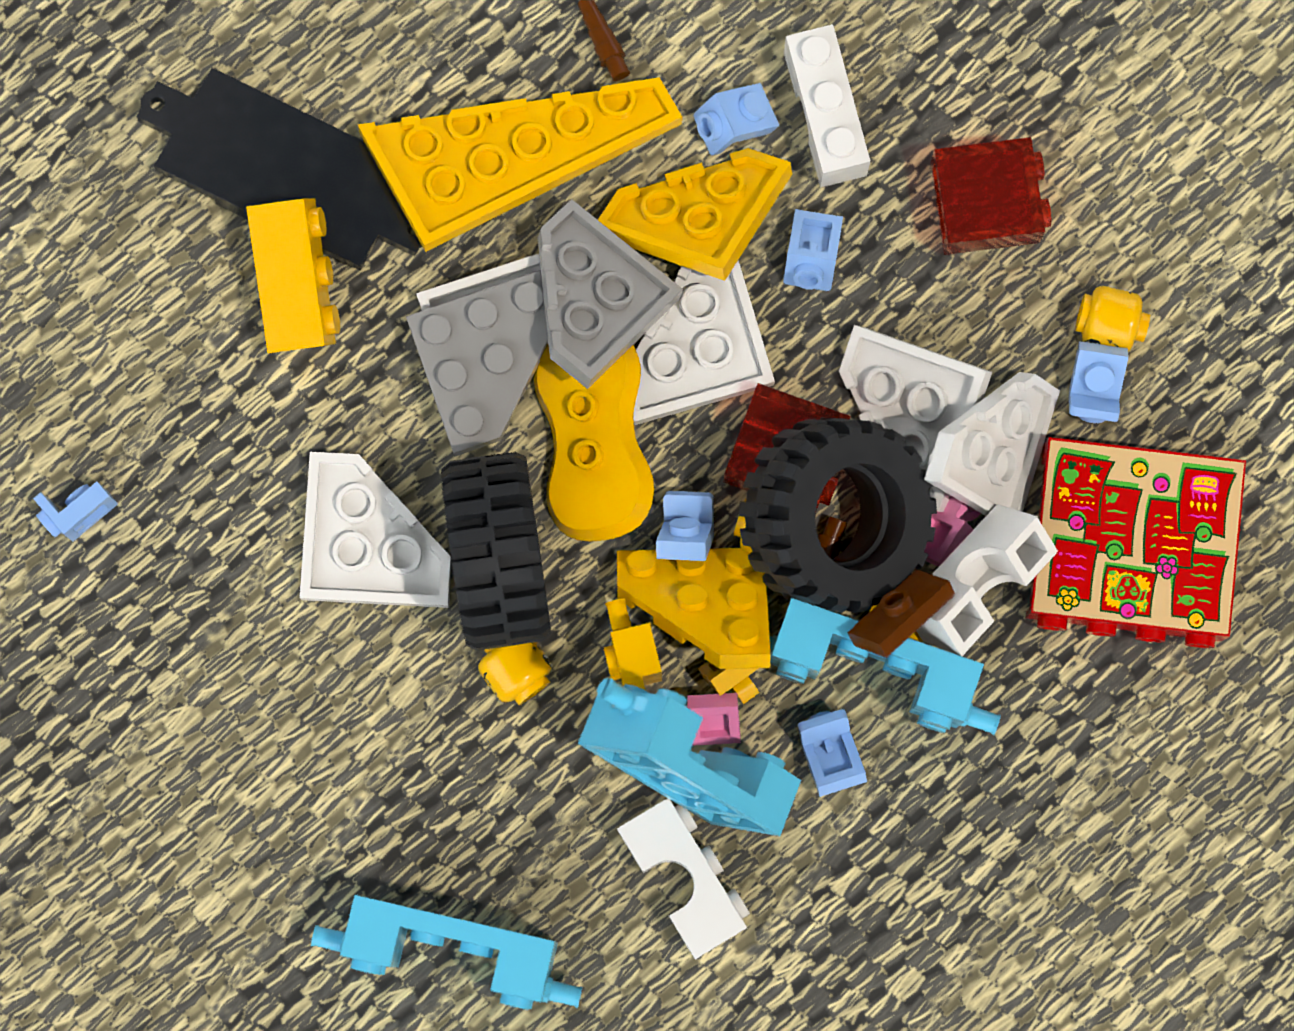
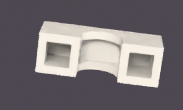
[784,24,871,188]
[917,504,1058,656]
[617,798,750,959]

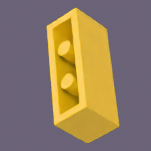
[246,198,340,353]

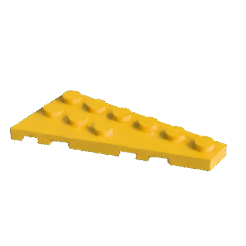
[358,77,682,252]

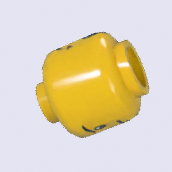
[1075,286,1150,352]
[478,642,552,705]

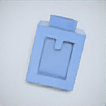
[783,209,843,291]
[1068,341,1129,423]
[33,481,118,542]
[656,491,714,561]

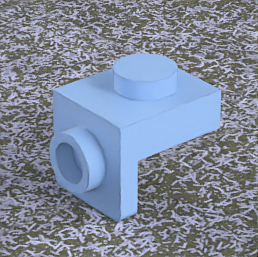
[693,83,780,156]
[798,709,867,797]

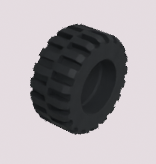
[739,417,937,613]
[441,452,552,651]

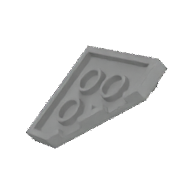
[538,199,683,389]
[406,270,548,457]

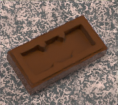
[847,569,956,658]

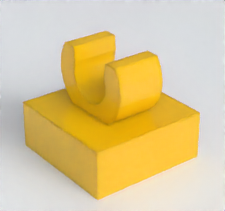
[698,661,760,704]

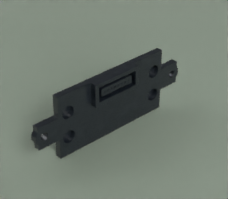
[136,68,422,271]

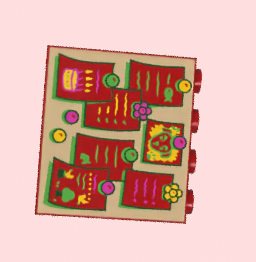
[1025,437,1246,648]

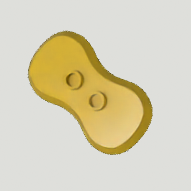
[534,344,654,542]

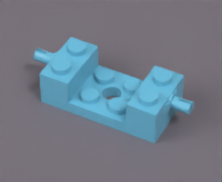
[769,598,1001,735]
[578,678,801,836]
[311,895,582,1010]

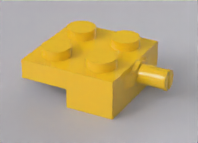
[603,598,662,690]

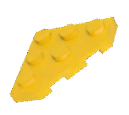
[598,148,792,281]
[617,548,770,669]

